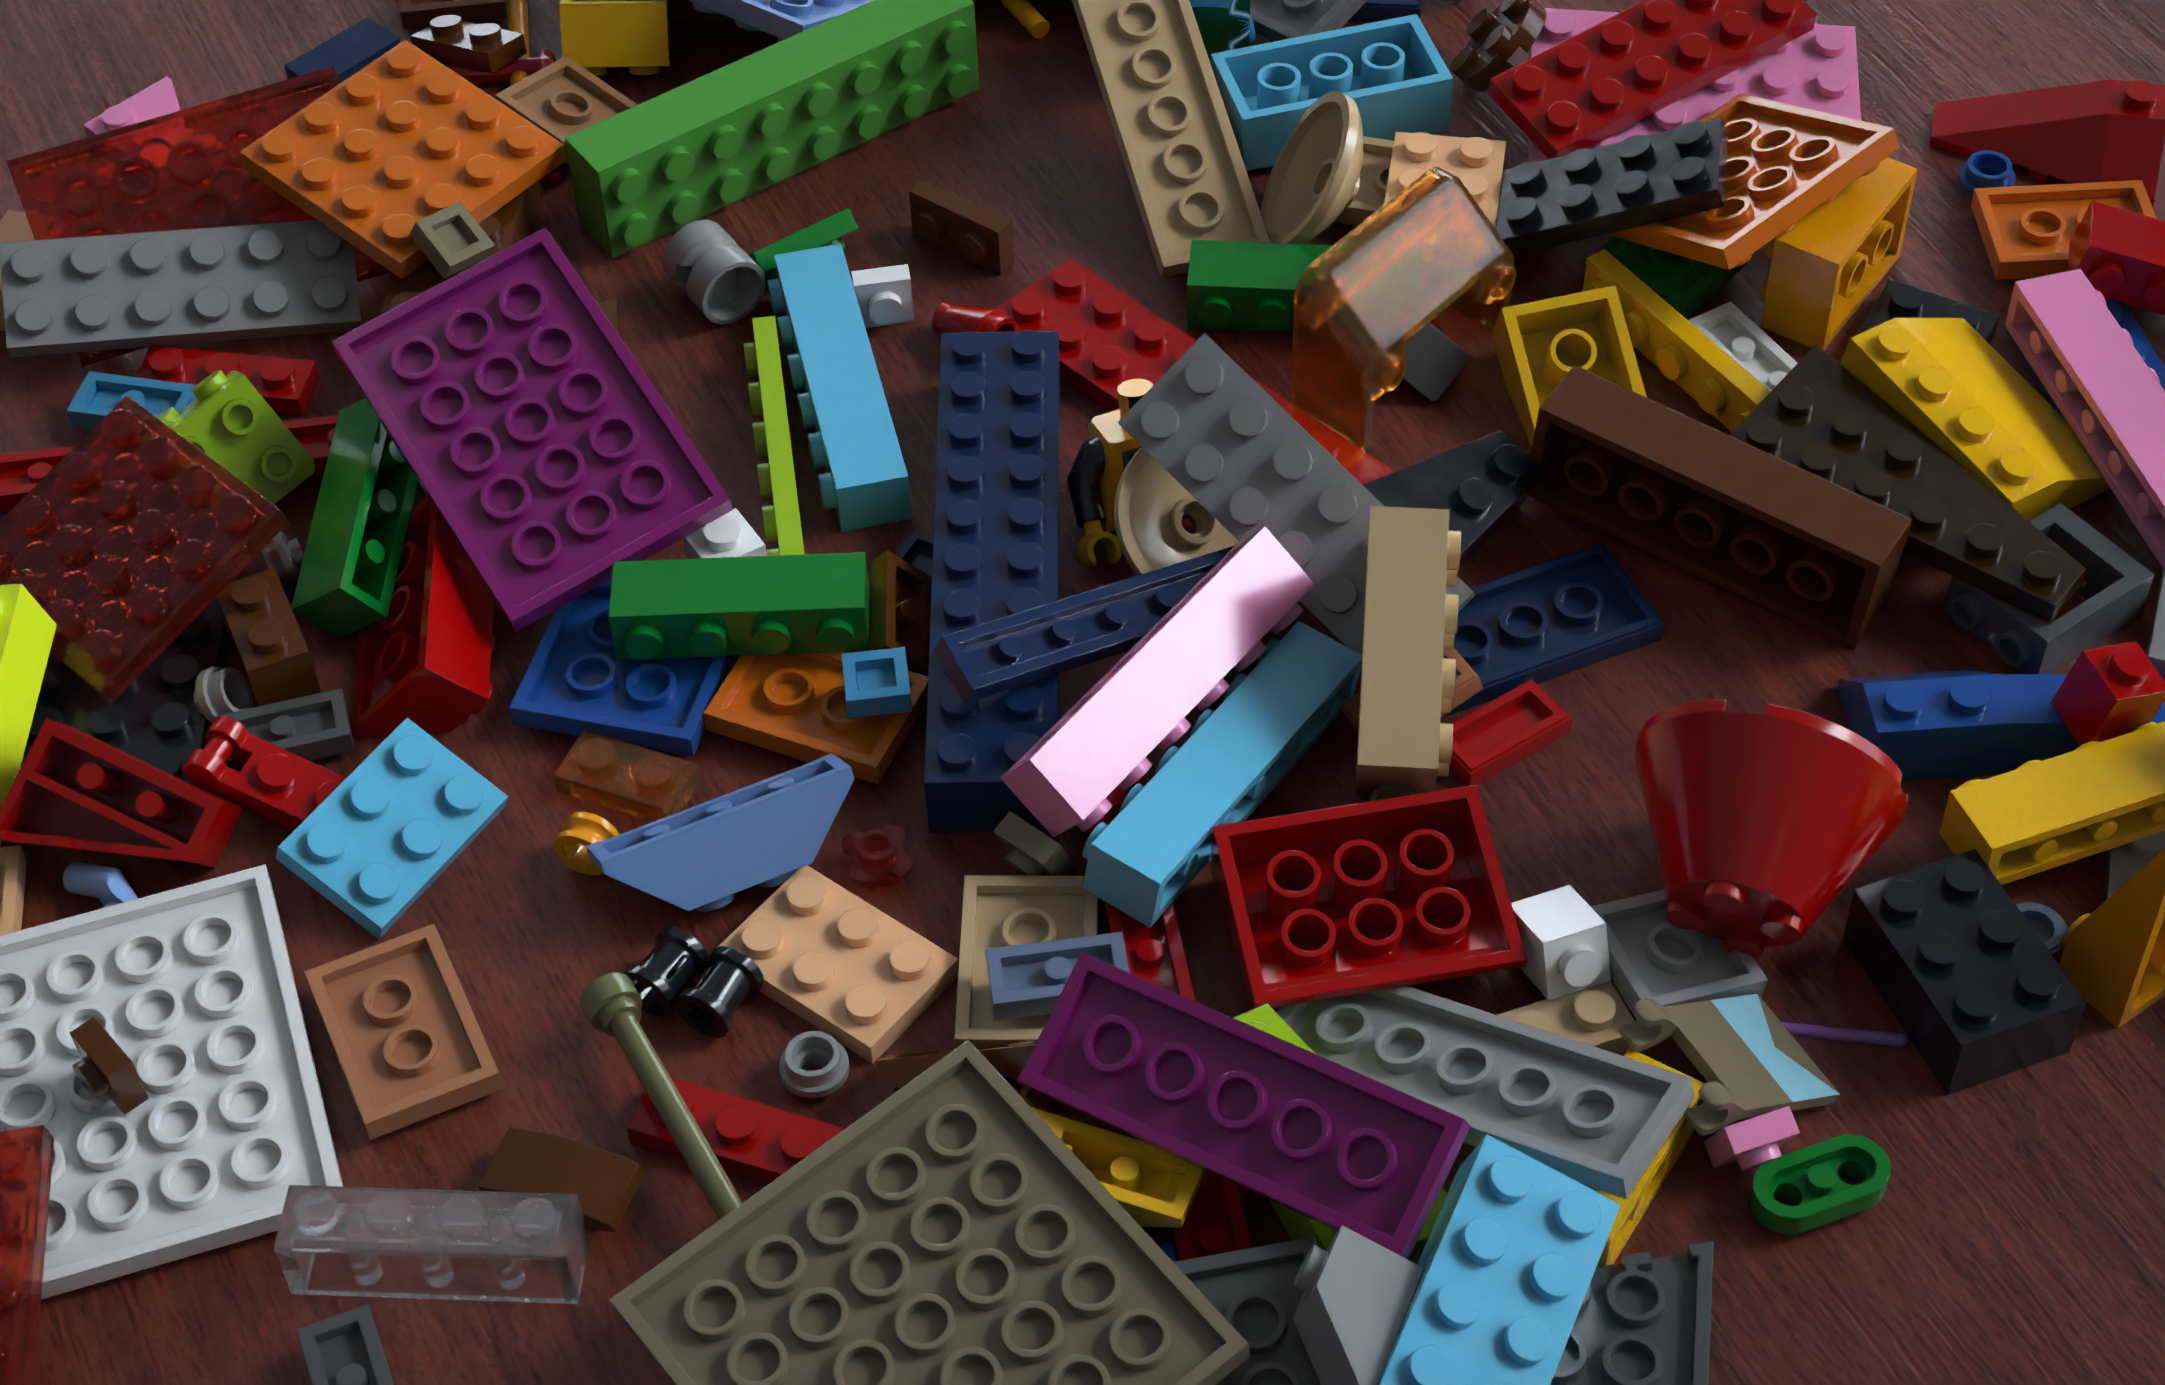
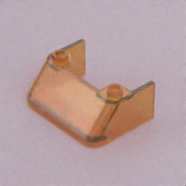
[1291,167,1517,450]

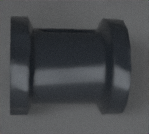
[624,926,709,1017]
[675,946,764,1038]

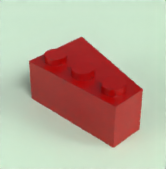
[0,718,244,868]

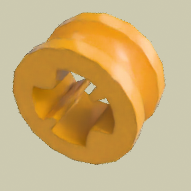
[553,811,620,875]

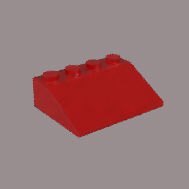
[1210,784,1527,1009]

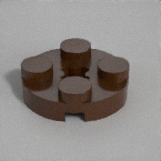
[1449,0,1546,92]

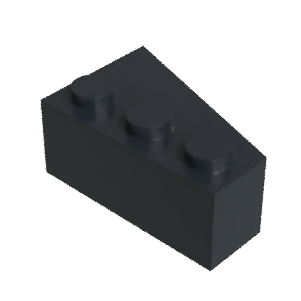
[1363,430,1547,568]

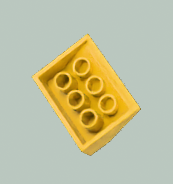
[1840,318,2110,521]

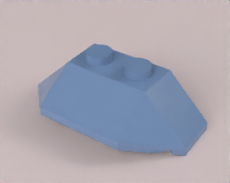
[586,753,855,912]

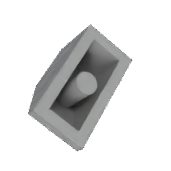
[1293,1225,1424,1385]

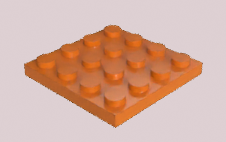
[240,40,565,279]
[1607,93,1900,270]

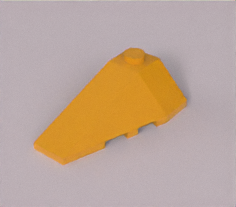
[2059,848,2165,1028]

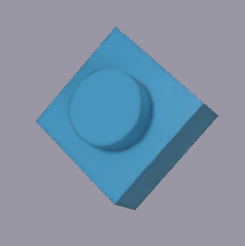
[841,647,912,718]

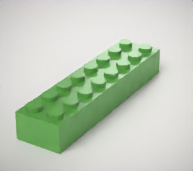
[564,0,979,258]

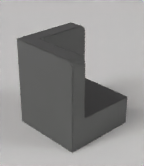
[1369,308,1471,401]

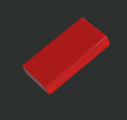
[1449,679,1572,786]

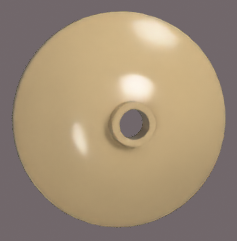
[1260,91,1363,244]
[1114,447,1240,575]

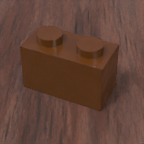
[214,568,321,707]

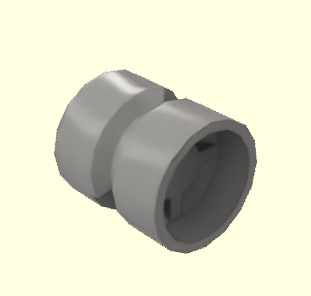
[662,219,766,325]

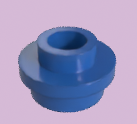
[1958,150,2016,197]

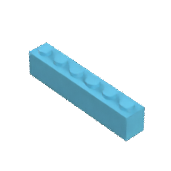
[767,244,912,532]
[1082,621,1362,928]

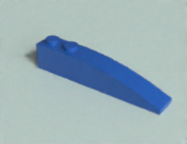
[1837,670,2165,781]

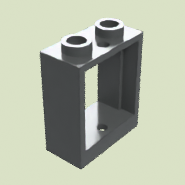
[1944,503,2154,674]

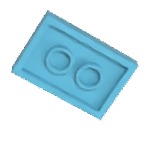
[275,718,508,939]

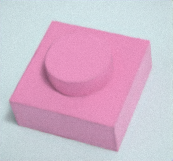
[1704,1106,1800,1172]

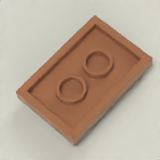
[304,924,504,1140]

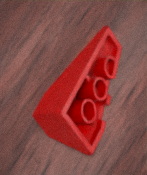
[1930,79,2165,207]

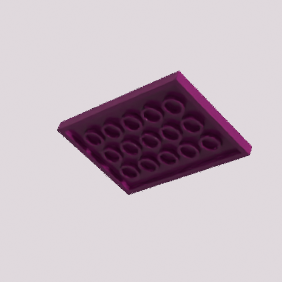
[332,227,733,632]

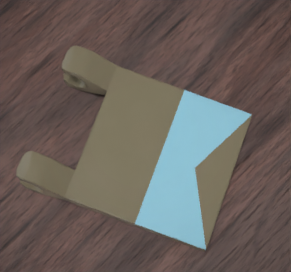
[1617,994,1840,1136]

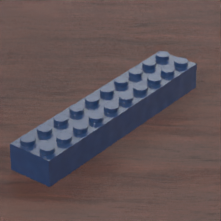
[924,330,1061,833]

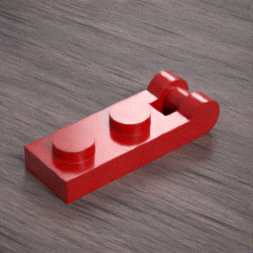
[182,716,346,830]

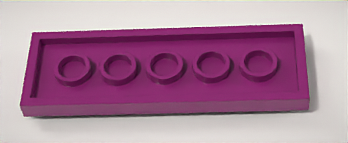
[1017,952,1471,1259]

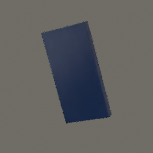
[1441,543,1665,718]

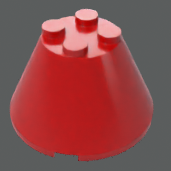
[1634,699,1909,958]

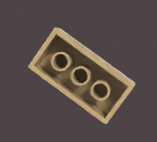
[1355,506,1461,794]

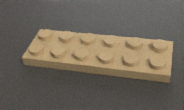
[1072,0,1270,278]

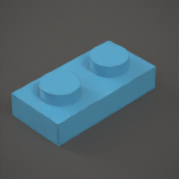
[66,371,197,437]

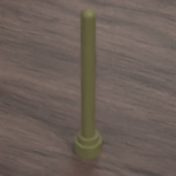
[580,972,743,1220]

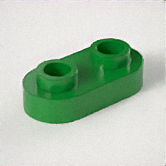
[1750,1134,1891,1234]

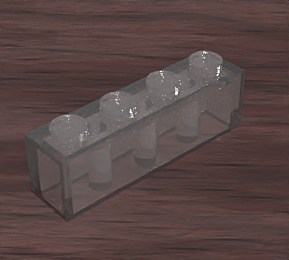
[274,1185,589,1304]

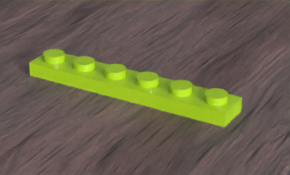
[743,316,805,556]

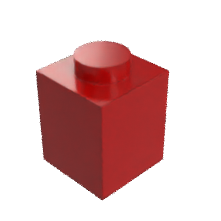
[2050,641,2165,746]

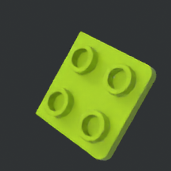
[139,369,315,526]

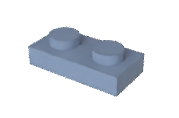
[985,932,1130,1021]

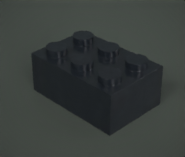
[1843,849,2086,1095]

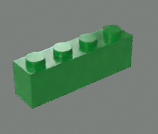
[1187,240,1420,336]
[291,398,418,639]
[609,552,870,660]

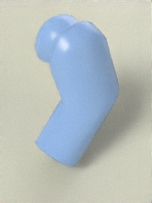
[63,861,138,909]

